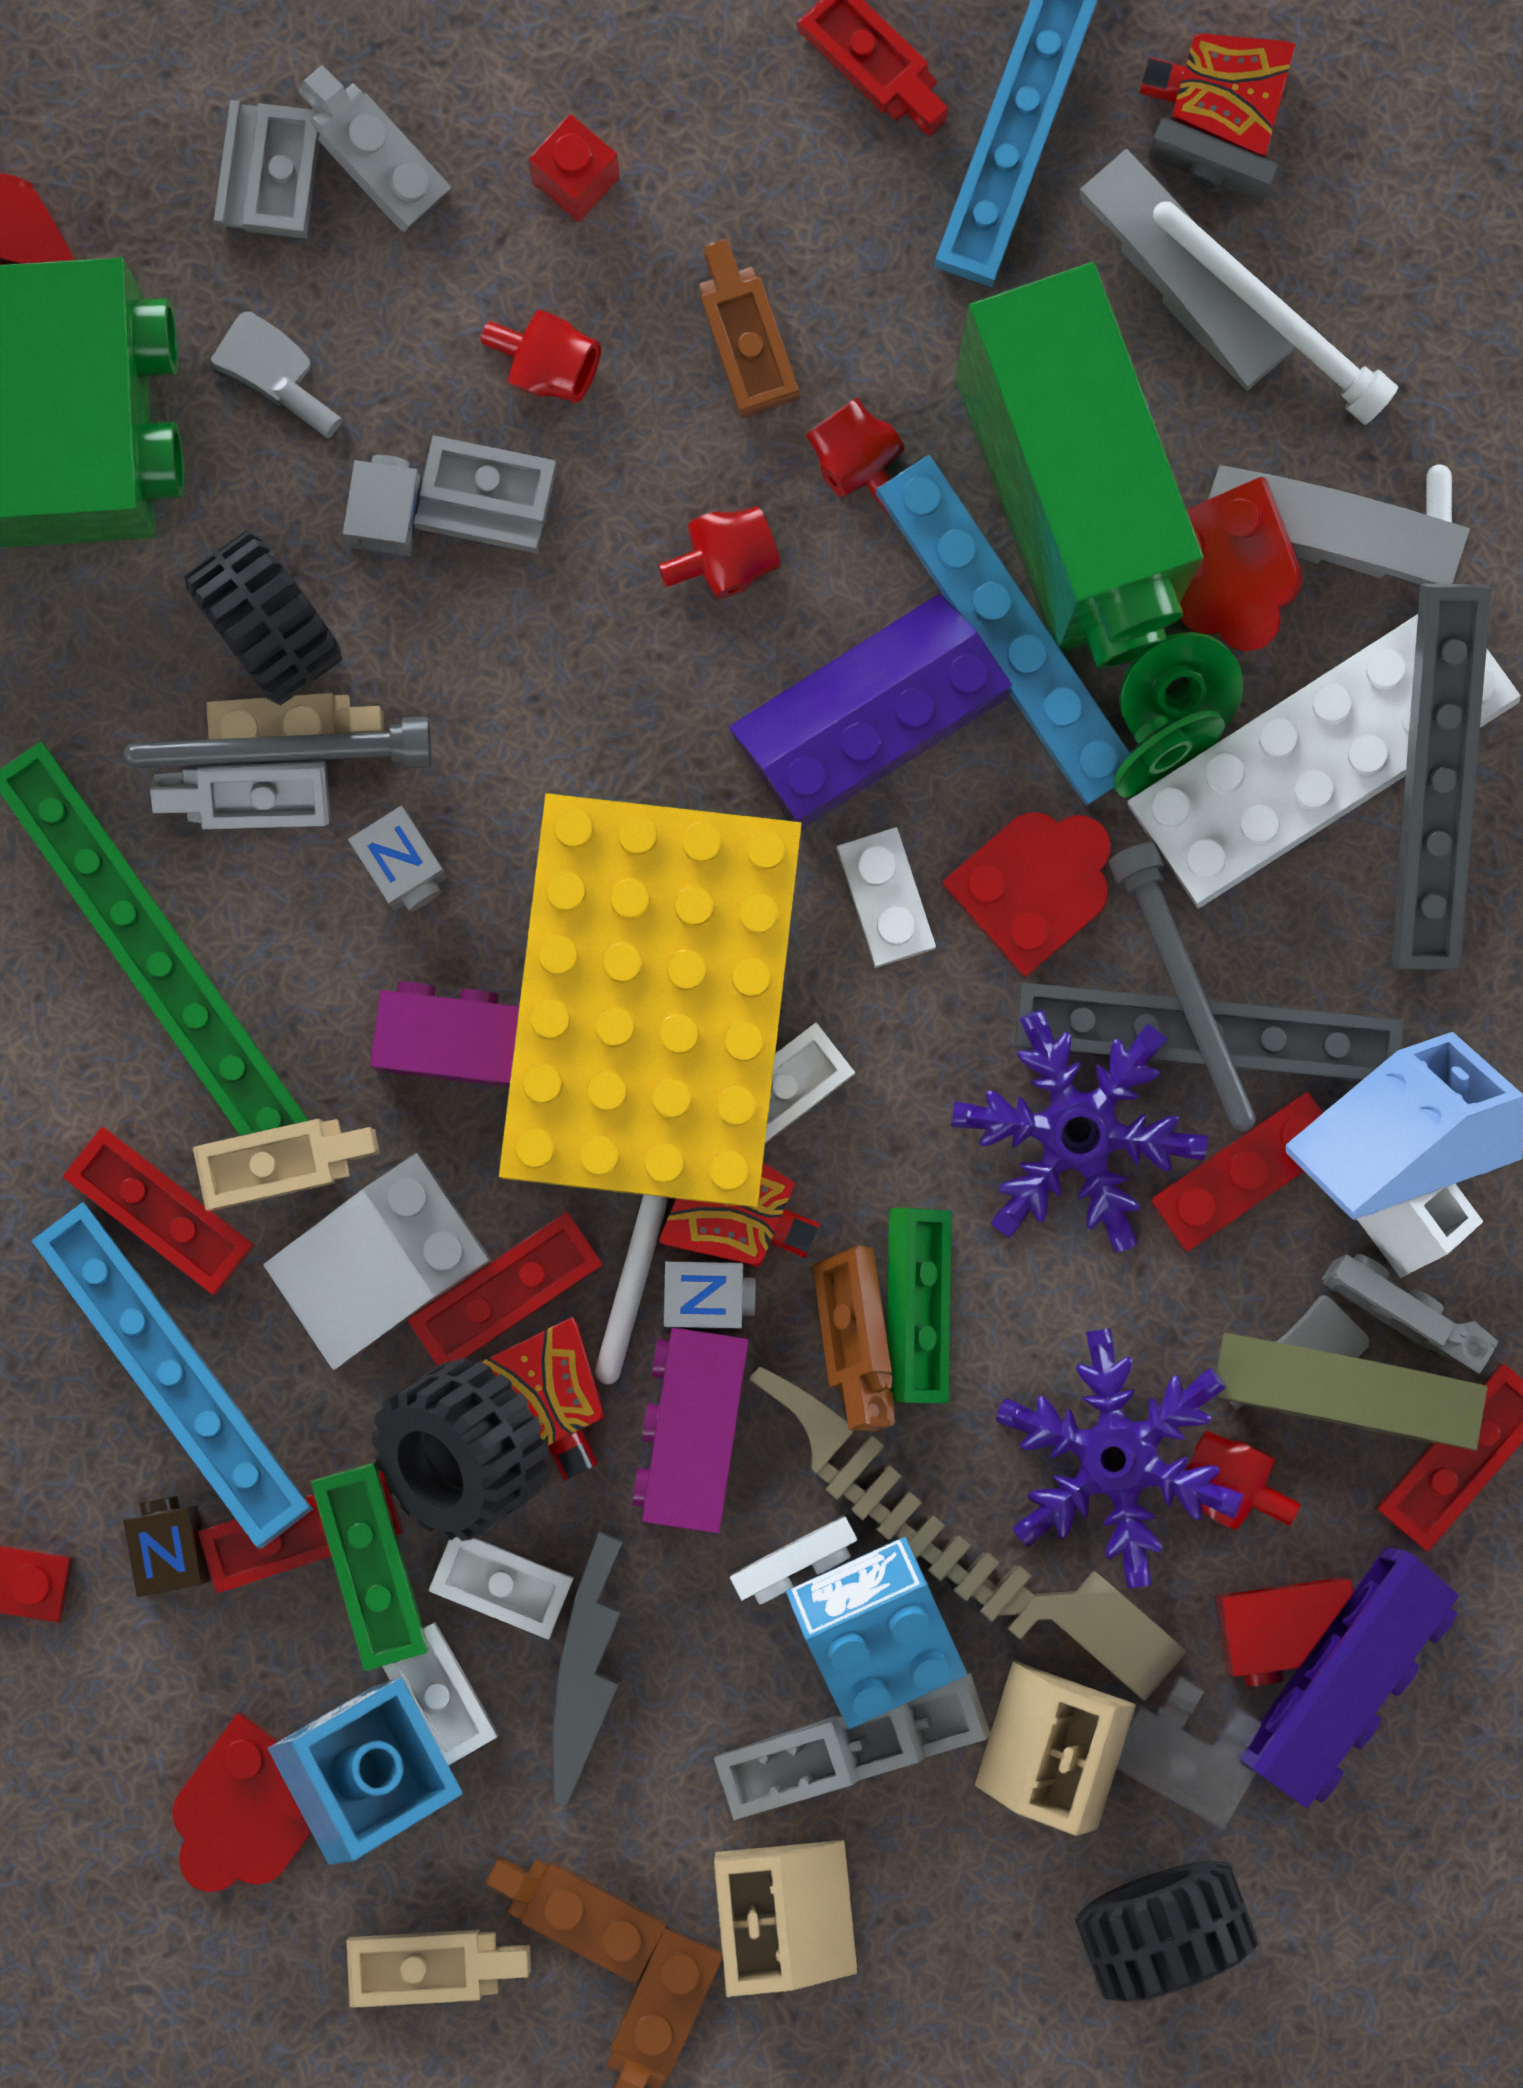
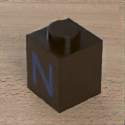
[123,1496,210,1597]

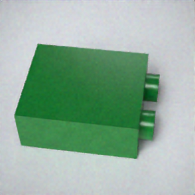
[0,257,185,548]
[955,261,1204,670]

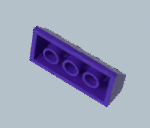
[728,593,1012,829]
[1235,1546,1459,1809]

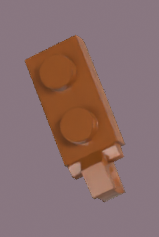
[699,238,800,419]
[813,1246,895,1432]
[485,1856,667,1984]
[606,1926,723,2088]

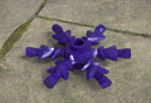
[951,1009,1207,1253]
[996,1328,1244,1588]

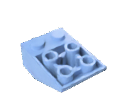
[1286,1032,1523,1220]

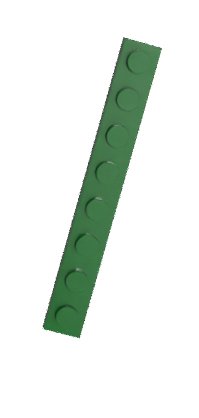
[0,741,310,1136]

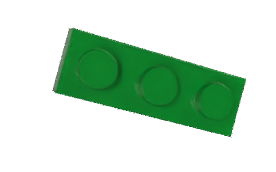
[887,1208,952,1403]
[311,1462,429,1671]

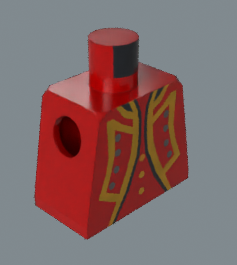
[1139,33,1296,157]
[658,1163,820,1268]
[481,1317,606,1481]

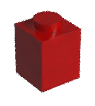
[528,113,620,223]

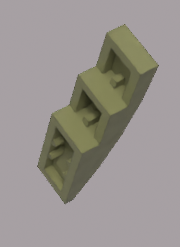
[1214,1333,1488,1451]

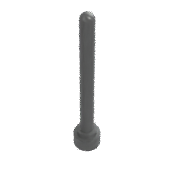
[123,716,431,769]
[1108,842,1255,1131]

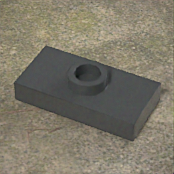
[1148,118,1278,203]

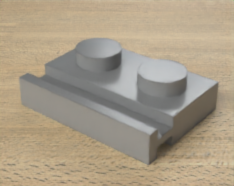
[214,100,320,239]
[413,435,557,554]

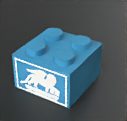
[786,1537,968,1729]
[267,1677,463,1865]

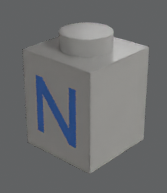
[343,455,422,557]
[348,805,448,912]
[664,1262,756,1329]

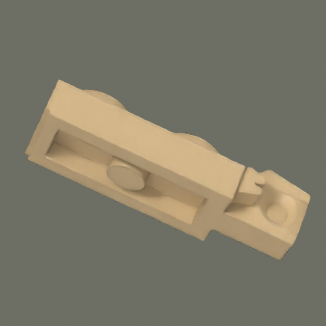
[206,693,385,739]
[193,1119,380,1211]
[346,1930,532,2008]

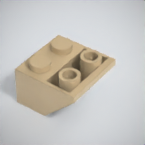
[975,1661,1136,1836]
[714,1840,857,1997]

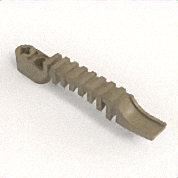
[749,1366,1187,1702]

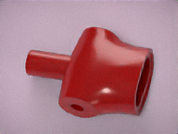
[481,309,602,403]
[805,396,905,516]
[658,506,781,599]
[1185,1430,1301,1530]

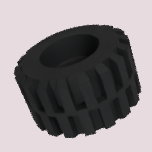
[184,530,342,706]
[372,1359,548,1541]
[1075,1861,1259,2002]

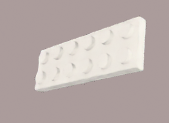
[1127,614,1521,909]

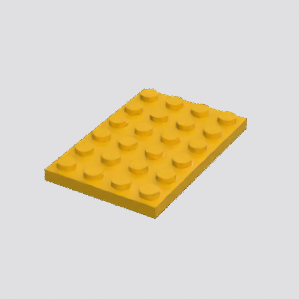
[499,793,802,1208]

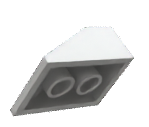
[263,1153,493,1371]

